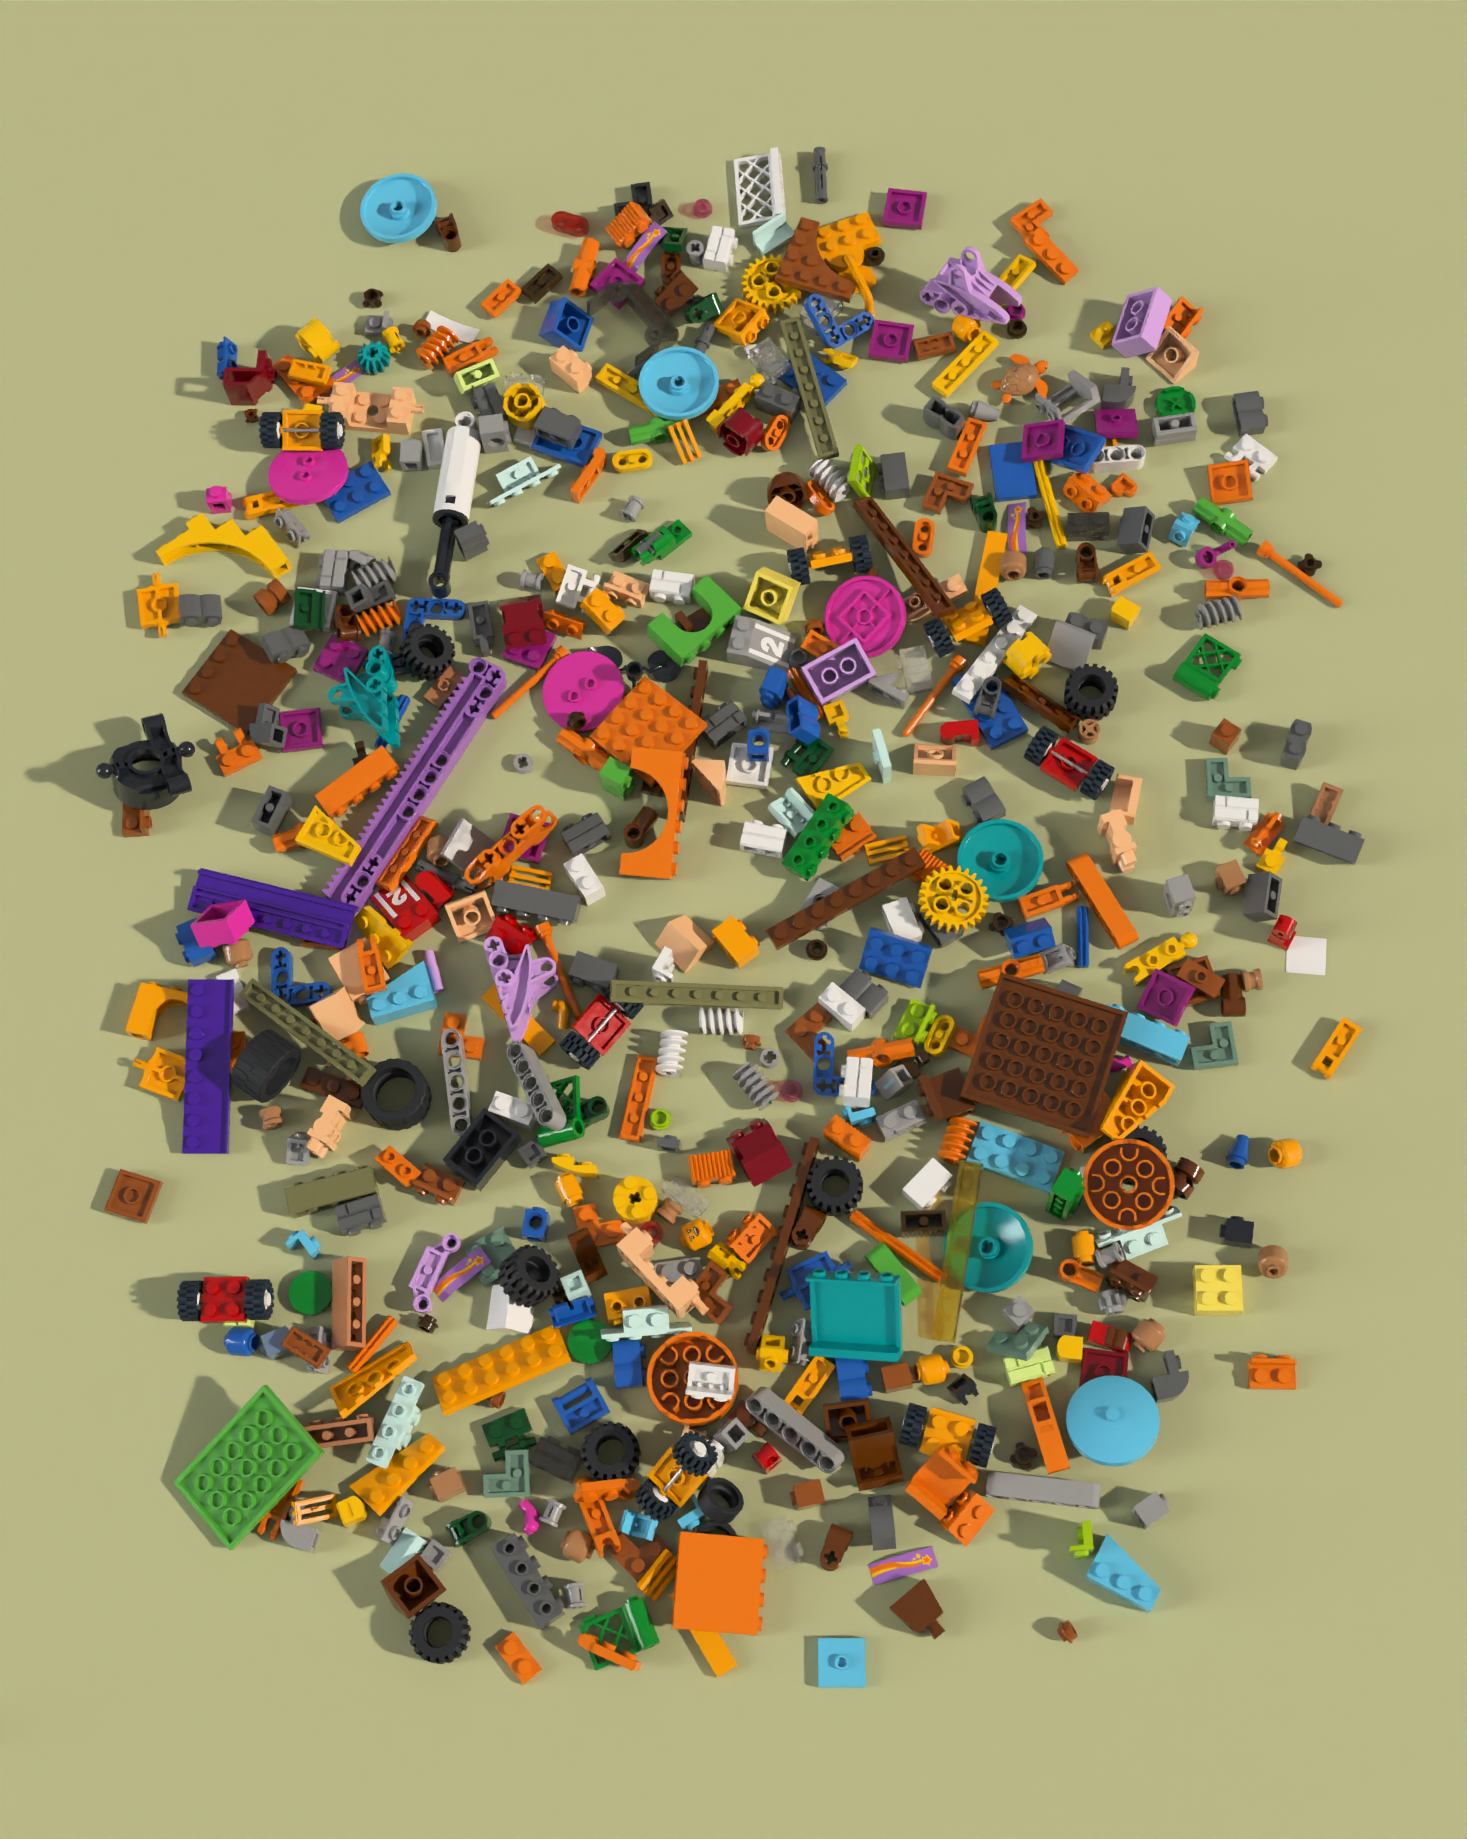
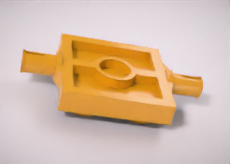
[137,573,180,638]
[133,1047,185,1103]

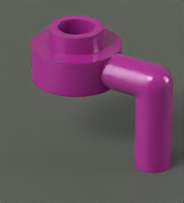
[1195,540,1236,569]

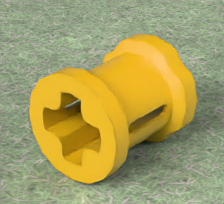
[382,326,405,353]

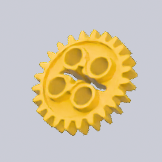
[741,254,804,314]
[918,865,989,934]

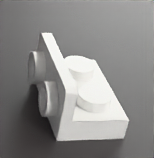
[652,946,675,982]

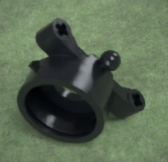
[96,713,195,810]

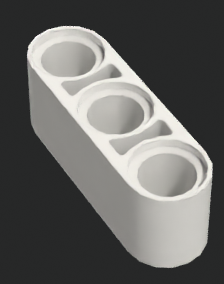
[1088,444,1146,474]

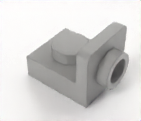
[364,311,394,337]
[1039,943,1076,974]
[285,1131,311,1166]

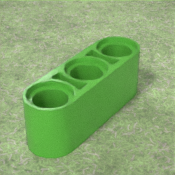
[864,1242,923,1307]

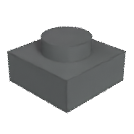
[657,1135,682,1154]
[517,1138,548,1169]
[1053,1313,1077,1338]

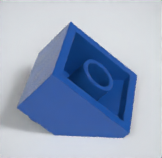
[539,297,594,352]

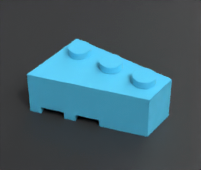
[366,961,438,1026]

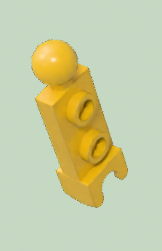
[706,373,765,434]
[1123,932,1197,986]

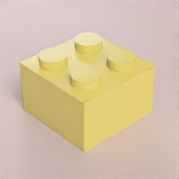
[743,567,801,625]
[1192,1265,1243,1316]

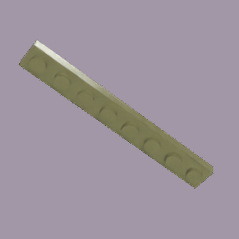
[780,316,839,460]
[239,978,376,1087]
[610,980,783,1010]

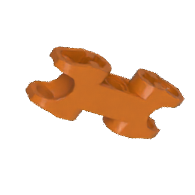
[464,805,558,890]

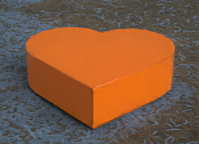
[1110,473,1137,498]

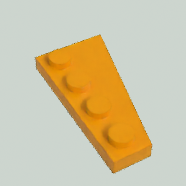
[329,1341,417,1419]
[349,1433,446,1516]

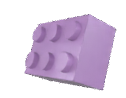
[1111,286,1172,358]
[800,638,876,707]

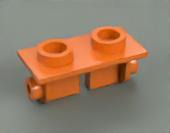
[544,609,587,639]
[1243,812,1286,856]
[374,1145,422,1188]

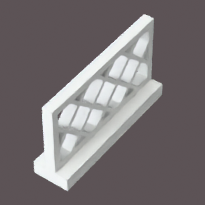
[734,147,786,228]

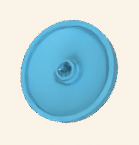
[360,173,437,243]
[639,346,719,421]
[1066,1376,1160,1467]

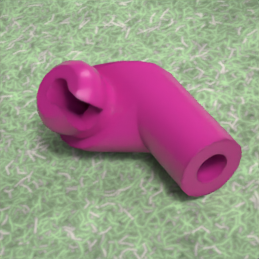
[1110,1055,1132,1072]
[518,1499,540,1535]

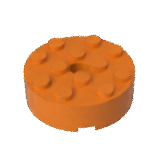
[1083,1139,1175,1230]
[647,1332,740,1428]

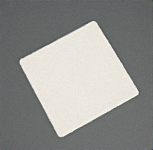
[1286,936,1327,975]

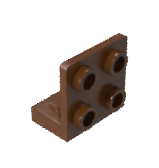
[1105,1259,1159,1302]

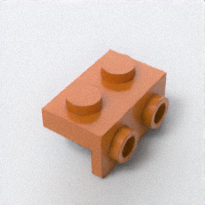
[1162,296,1205,339]
[1062,472,1113,517]
[939,1488,995,1547]

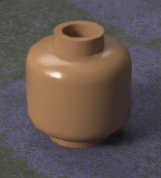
[1000,550,1027,581]
[427,834,451,867]
[222,936,253,969]
[1258,1245,1288,1279]
[1131,1317,1165,1353]
[560,1528,595,1563]

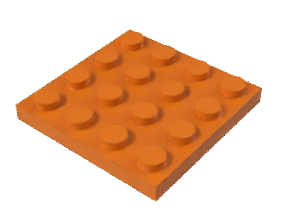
[589,676,708,787]

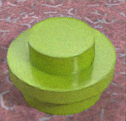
[649,1109,671,1131]

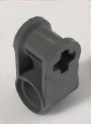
[973,676,1002,720]

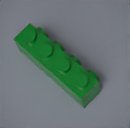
[782,793,854,882]
[1045,1167,1085,1222]

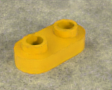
[612,448,653,473]
[924,1015,957,1057]

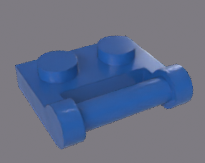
[551,1377,611,1435]

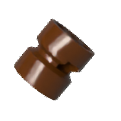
[1173,1157,1205,1200]

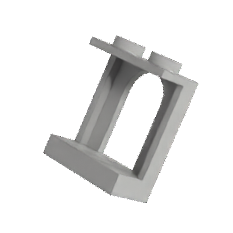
[1035,370,1101,424]

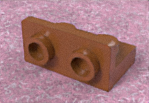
[122,803,152,838]
[412,1162,466,1206]

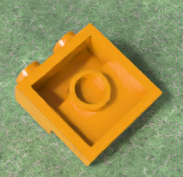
[713,298,770,347]

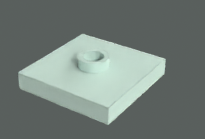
[872,728,892,784]

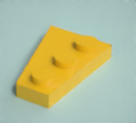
[795,762,871,810]
[295,805,361,867]
[354,906,414,970]

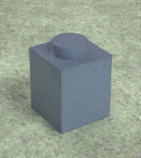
[259,1325,292,1361]

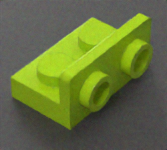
[893,998,938,1049]
[1069,1520,1094,1559]

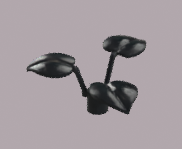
[587,646,682,697]

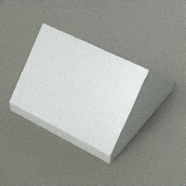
[486,1284,535,1335]

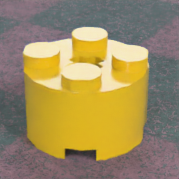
[294,318,341,364]
[503,383,547,430]
[1002,631,1052,679]
[613,1176,659,1226]

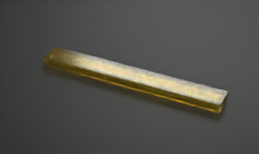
[931,1160,983,1343]

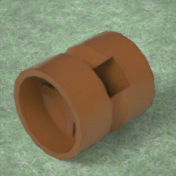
[253,578,292,616]

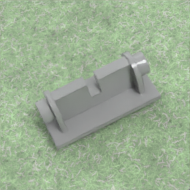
[274,507,310,549]
[751,709,789,734]
[788,1318,812,1367]
[306,1326,332,1375]
[375,1496,415,1545]

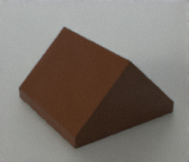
[822,1398,871,1443]
[380,1553,446,1619]

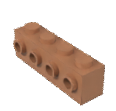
[331,1256,366,1352]
[300,1413,377,1448]

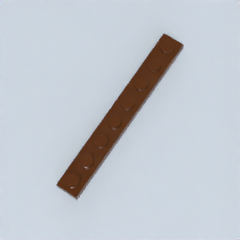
[853,496,957,619]
[679,660,709,822]
[766,847,926,950]

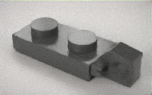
[467,600,494,657]

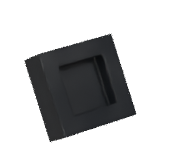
[947,1373,979,1405]

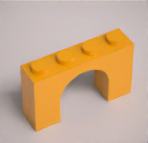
[125,981,188,1041]

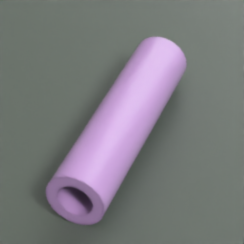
[423,950,444,993]

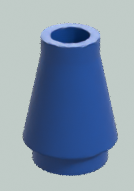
[1226,1134,1250,1169]

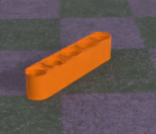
[1066,852,1139,950]

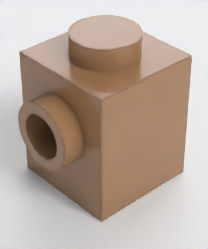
[1214,859,1246,896]
[429,1467,467,1503]

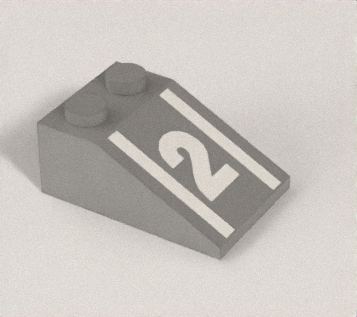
[726,615,797,673]

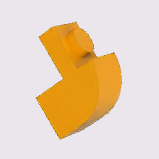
[916,819,964,853]

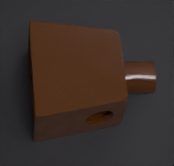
[889,1579,945,1640]

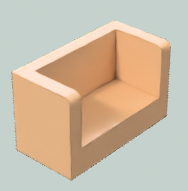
[1109,774,1142,825]

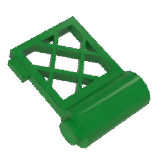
[1172,633,1242,701]
[536,1075,585,1148]
[579,1595,660,1671]

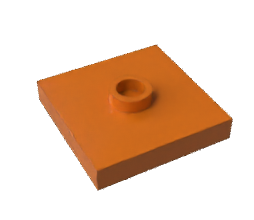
[1207,459,1253,506]

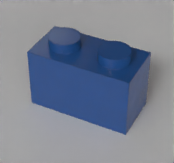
[1003,917,1056,959]

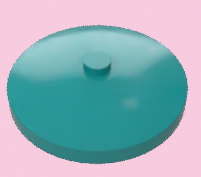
[957,819,1044,902]
[944,1202,1033,1293]

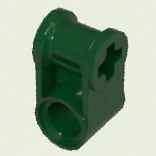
[684,292,724,323]
[970,492,997,533]
[565,1096,610,1128]
[445,1511,492,1548]

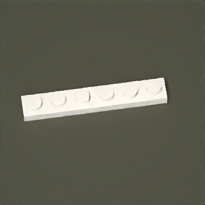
[952,605,1037,704]

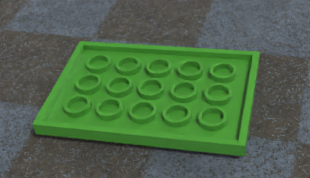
[173,1385,325,1550]

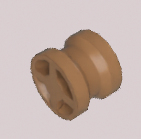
[1078,719,1100,745]
[1240,968,1263,992]
[259,1106,284,1130]
[655,1198,684,1225]

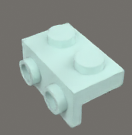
[767,787,815,839]

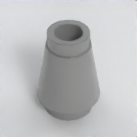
[969,400,1000,421]

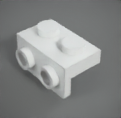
[685,1361,736,1402]

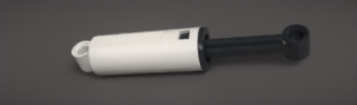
[428,411,482,599]

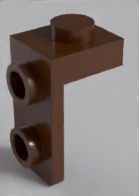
[674,608,711,632]
[567,1227,608,1284]

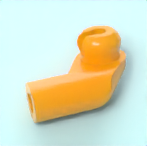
[552,999,569,1029]

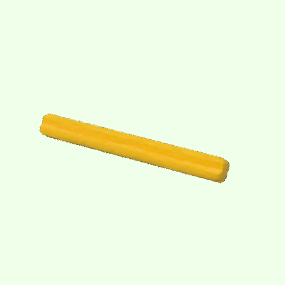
[1033,460,1067,549]

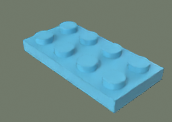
[966,1120,1065,1194]

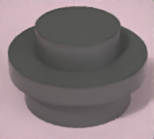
[788,649,809,669]

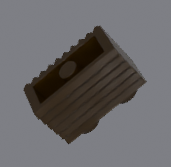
[900,1209,947,1238]

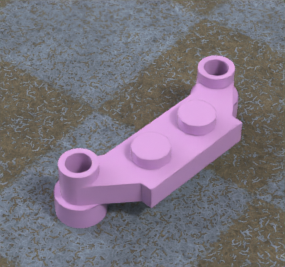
[408,1233,461,1314]

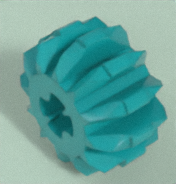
[357,340,391,375]

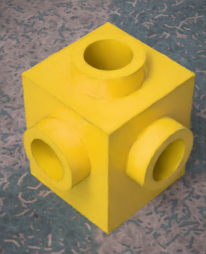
[756,1334,789,1372]

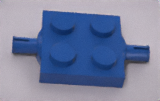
[779,1251,852,1311]

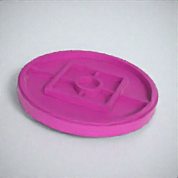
[268,448,349,505]
[824,576,906,658]
[543,651,625,733]

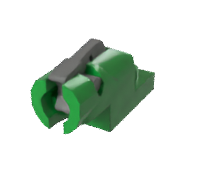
[631,519,692,566]

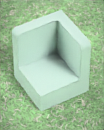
[560,1270,593,1307]

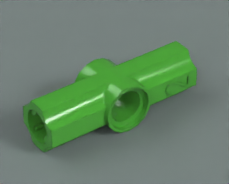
[628,417,689,446]
[1192,497,1254,546]

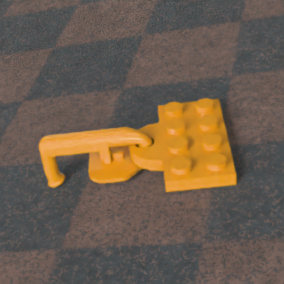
[817,212,881,317]

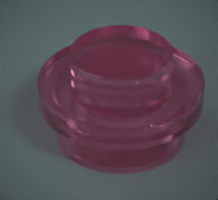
[693,199,712,218]
[1213,560,1234,580]
[781,1080,803,1102]

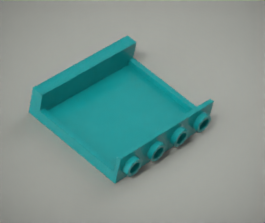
[805,1268,903,1362]

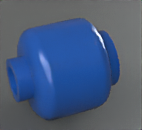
[224,1327,259,1357]

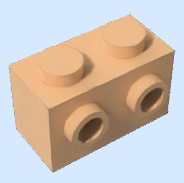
[549,346,593,394]

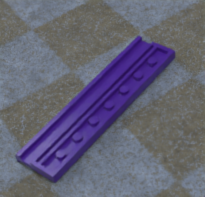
[187,868,358,949]
[182,979,234,1154]

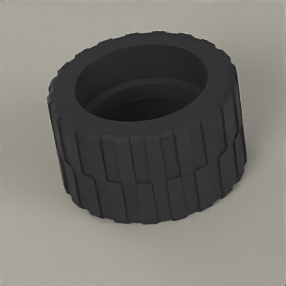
[231,1029,301,1103]
[360,1058,432,1131]

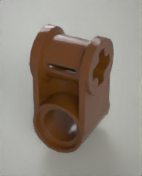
[434,213,462,252]
[1076,542,1099,584]
[333,604,361,643]
[792,1205,827,1250]
[820,1523,854,1571]

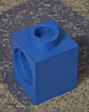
[747,728,770,762]
[521,1207,550,1243]

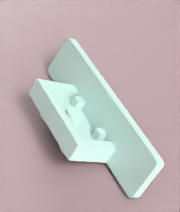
[488,456,561,507]
[1094,1206,1182,1260]
[600,1305,692,1342]
[366,1376,424,1469]

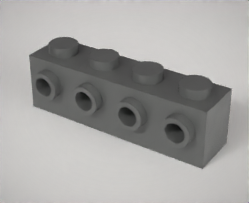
[491,880,582,926]
[490,1533,566,1630]

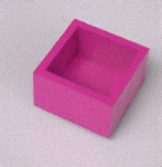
[190,899,255,948]

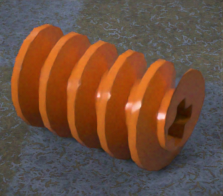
[416,326,459,370]
[356,599,402,637]
[937,1117,977,1167]

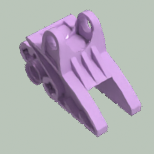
[920,247,1022,325]
[484,936,559,1042]

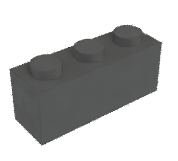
[1293,814,1365,865]

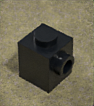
[1219,1216,1254,1249]

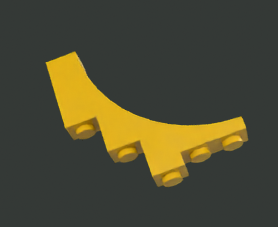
[156,513,292,579]

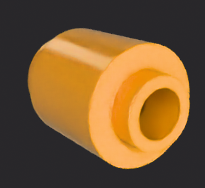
[554,1172,584,1207]
[1071,1231,1096,1265]

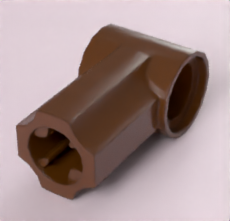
[624,806,659,849]
[1221,973,1246,1017]

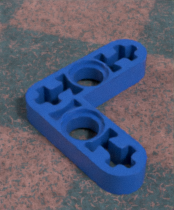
[804,294,874,349]
[402,598,466,651]
[271,947,333,1008]
[813,1032,877,1097]

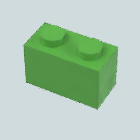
[599,756,636,801]

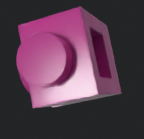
[206,486,232,514]

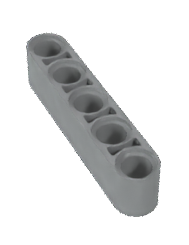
[441,1029,473,1136]
[506,1041,566,1131]
[745,1387,846,1474]
[985,1472,1101,1509]

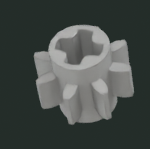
[1098,1289,1127,1316]

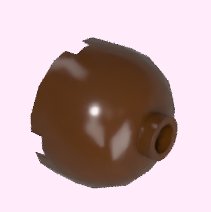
[767,472,808,509]

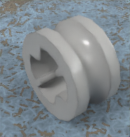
[513,753,533,774]
[760,1048,780,1069]

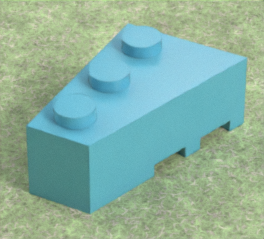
[1084,1533,1161,1613]

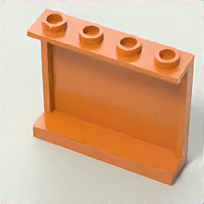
[671,1532,768,1636]

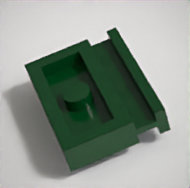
[293,588,326,632]

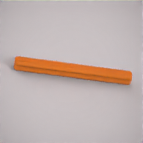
[849,1210,945,1283]

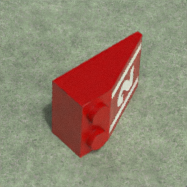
[369,875,441,942]

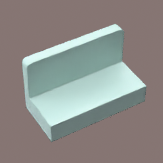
[752,212,794,257]
[380,1528,428,1574]

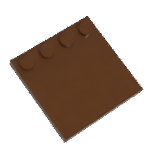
[182,629,297,736]

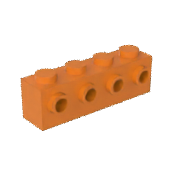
[314,746,400,818]

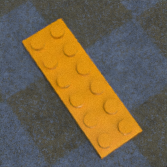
[431,1325,572,1416]

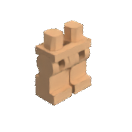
[1097,808,1137,874]
[306,1095,356,1159]

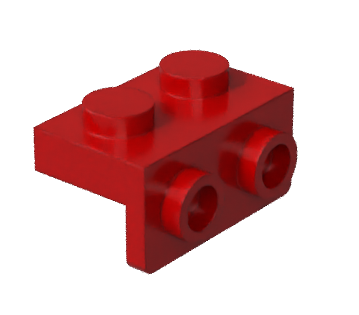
[486,914,538,955]

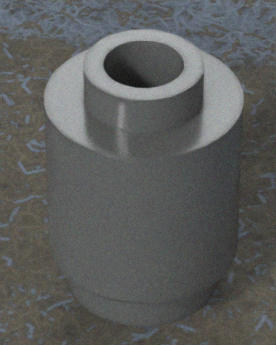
[1033,547,1055,579]

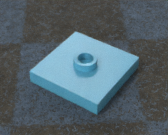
[818,1638,866,1688]

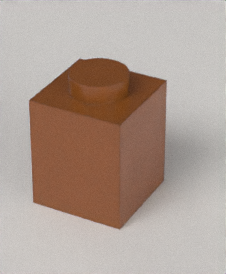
[1209,718,1242,755]
[881,1362,916,1394]
[790,1479,826,1511]

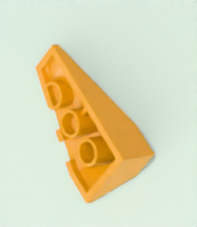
[1100,1060,1175,1141]

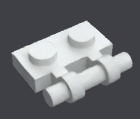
[1224,434,1278,482]
[555,564,601,615]

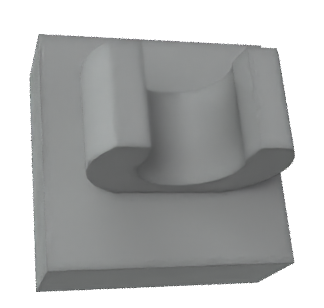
[348,550,376,572]

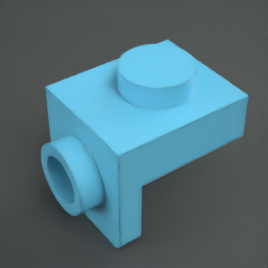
[1168,512,1200,547]
[842,1106,876,1128]
[285,1229,322,1260]
[677,1494,707,1531]
[618,1509,658,1541]

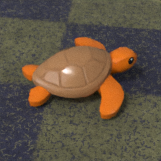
[991,354,1048,404]

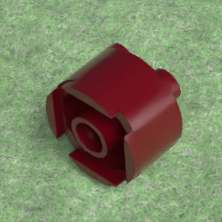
[717,407,764,456]

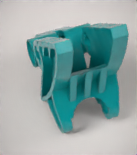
[328,646,400,749]

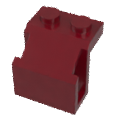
[223,350,277,406]
[499,594,547,650]
[726,1118,793,1187]

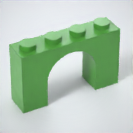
[647,575,741,667]

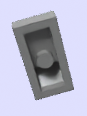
[868,672,908,710]

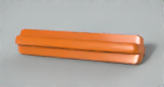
[787,667,825,721]
[347,1315,398,1373]

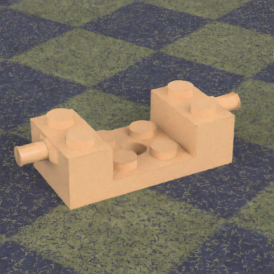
[317,382,424,435]
[616,1221,709,1320]

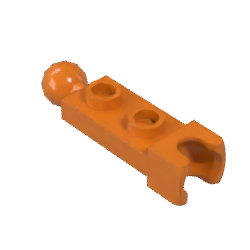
[575,1476,621,1558]

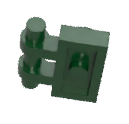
[780,738,834,777]
[481,1408,538,1462]

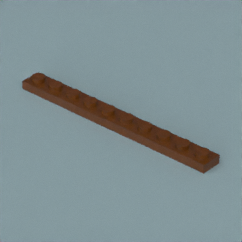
[744,1136,820,1355]

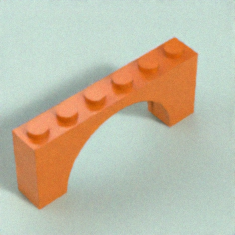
[619,747,689,880]

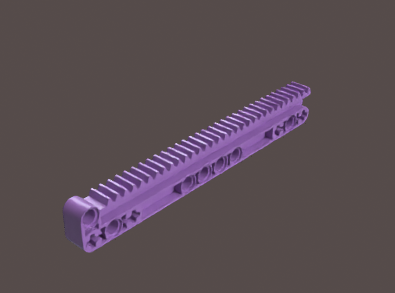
[322,657,507,913]

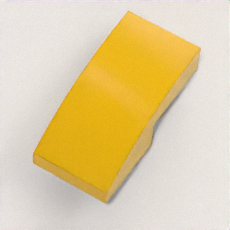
[552,1154,598,1178]

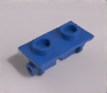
[217,336,238,380]
[548,1295,597,1329]

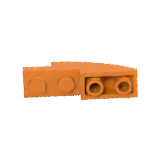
[1021,1377,1070,1475]

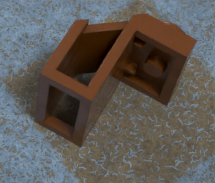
[916,1067,976,1123]
[845,1416,904,1491]

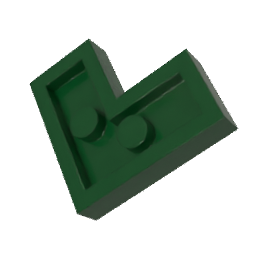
[648,227,688,253]

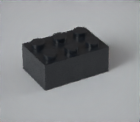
[443,1108,522,1192]

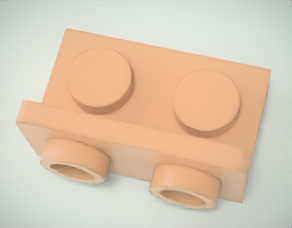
[603,570,650,609]

